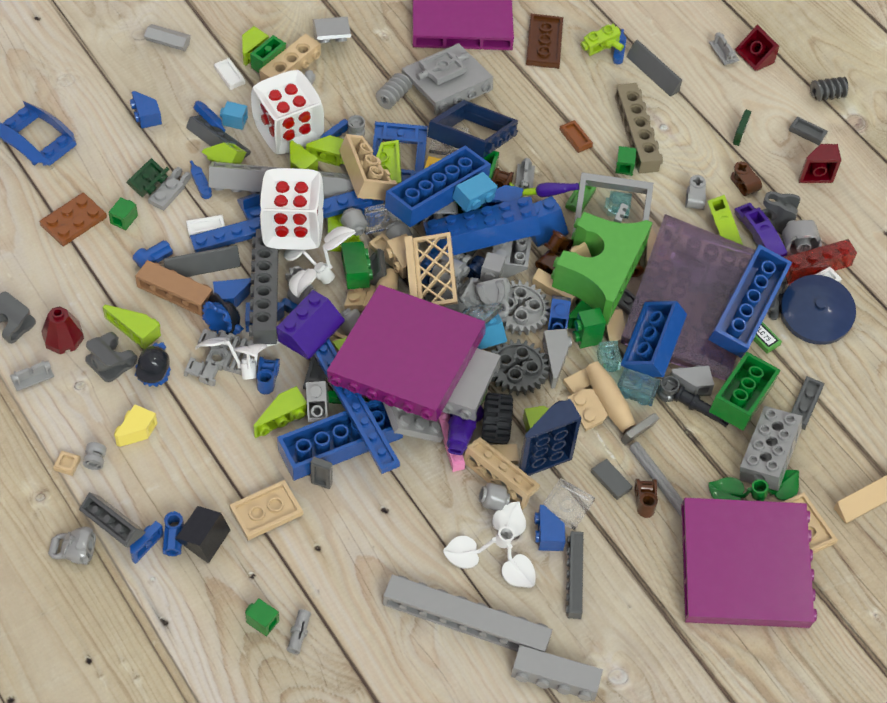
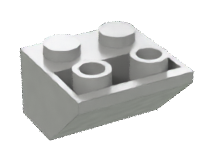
[313,17,351,43]
[492,237,532,278]

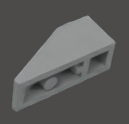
[542,329,572,389]

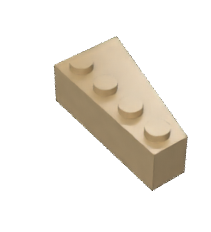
[339,134,397,200]

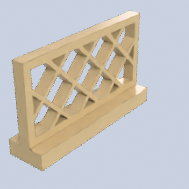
[405,232,458,306]

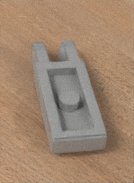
[148,167,191,211]

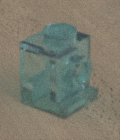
[597,340,622,372]

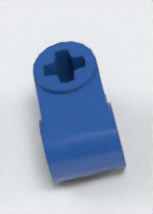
[257,356,280,394]

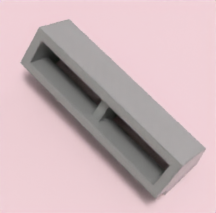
[144,24,191,51]

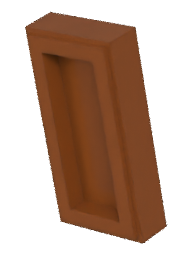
[560,120,593,153]

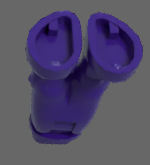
[447,405,484,455]

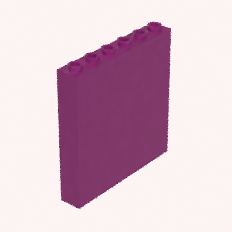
[412,0,514,50]
[327,284,486,422]
[681,498,817,628]

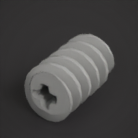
[376,73,412,109]

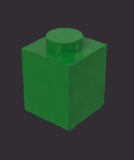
[615,146,636,176]
[108,197,138,231]
[245,598,280,637]

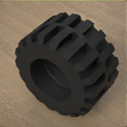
[482,392,513,444]

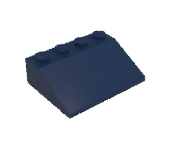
[519,399,581,476]

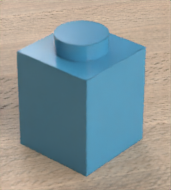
[220,101,248,130]

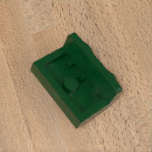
[126,158,170,198]

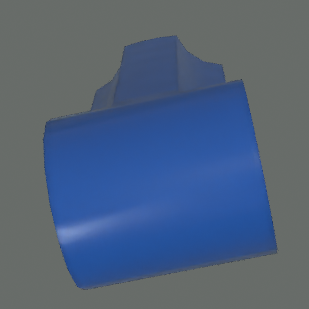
[133,240,173,268]
[163,511,184,556]

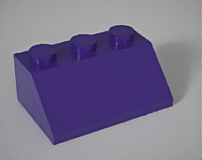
[276,290,345,360]

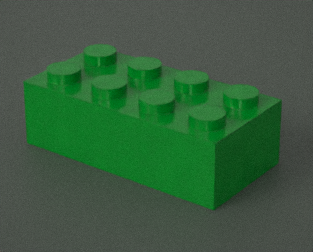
[709,352,781,431]

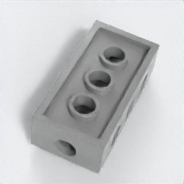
[740,406,803,491]

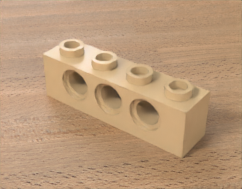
[259,33,321,82]

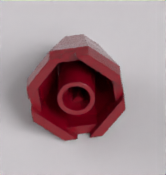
[41,306,84,354]

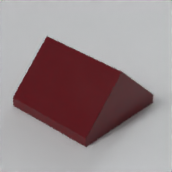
[735,24,780,71]

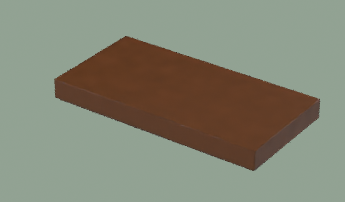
[526,14,563,69]

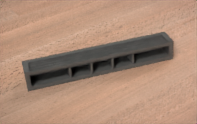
[566,531,584,619]

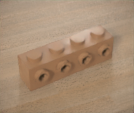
[135,260,213,316]

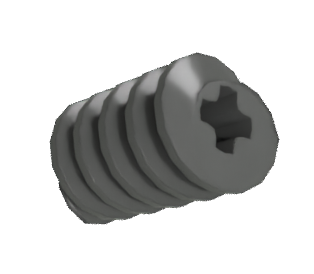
[810,76,848,101]

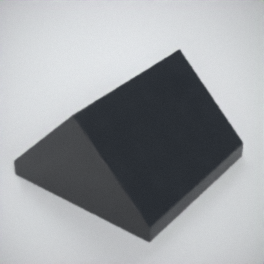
[175,506,230,563]

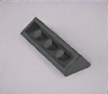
[627,40,682,96]
[186,115,251,158]
[163,245,241,277]
[79,492,146,547]

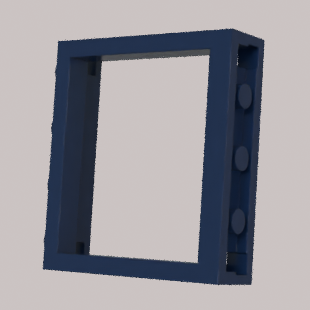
[427,100,518,158]

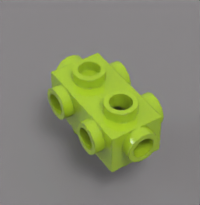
[581,24,624,56]

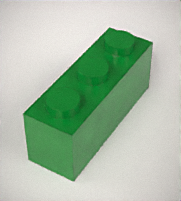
[341,241,373,289]

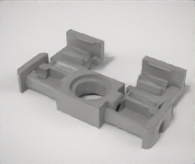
[184,329,235,386]

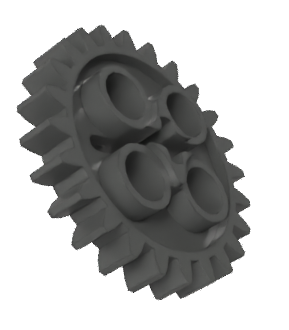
[491,339,550,396]

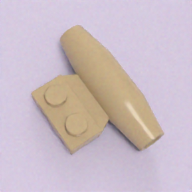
[344,268,398,311]
[567,361,636,434]

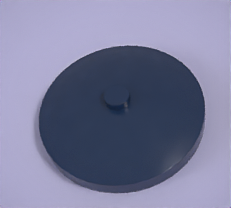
[780,275,856,345]

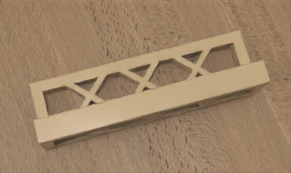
[464,437,540,510]

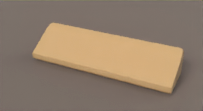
[834,475,887,524]

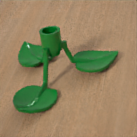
[708,470,799,501]

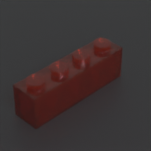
[784,239,857,284]

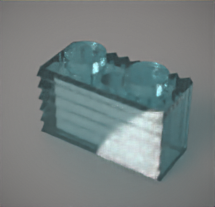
[617,367,661,406]

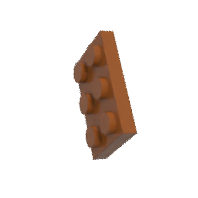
[39,192,107,247]

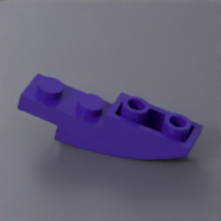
[735,203,787,257]

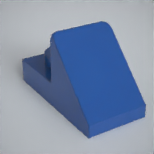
[237,194,261,220]
[130,521,164,564]

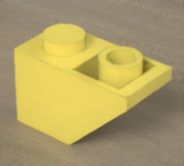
[114,405,157,447]

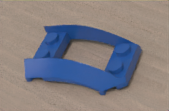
[0,101,77,166]
[372,121,428,182]

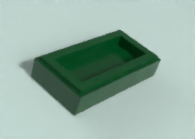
[733,109,752,146]

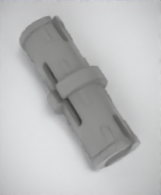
[286,609,311,654]

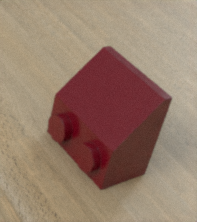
[798,144,842,183]

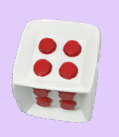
[251,70,324,155]
[260,168,324,250]

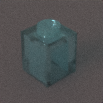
[604,191,632,219]

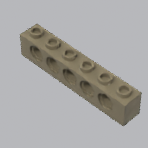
[615,83,663,174]

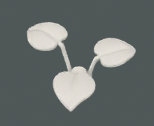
[284,226,356,298]
[195,337,280,380]
[443,501,536,588]

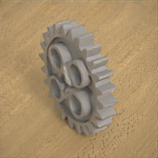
[490,280,551,336]

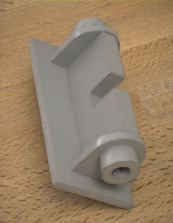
[709,32,739,65]
[515,158,535,189]
[10,360,54,391]

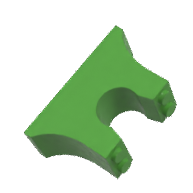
[551,212,653,325]

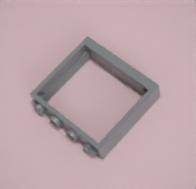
[572,172,654,235]

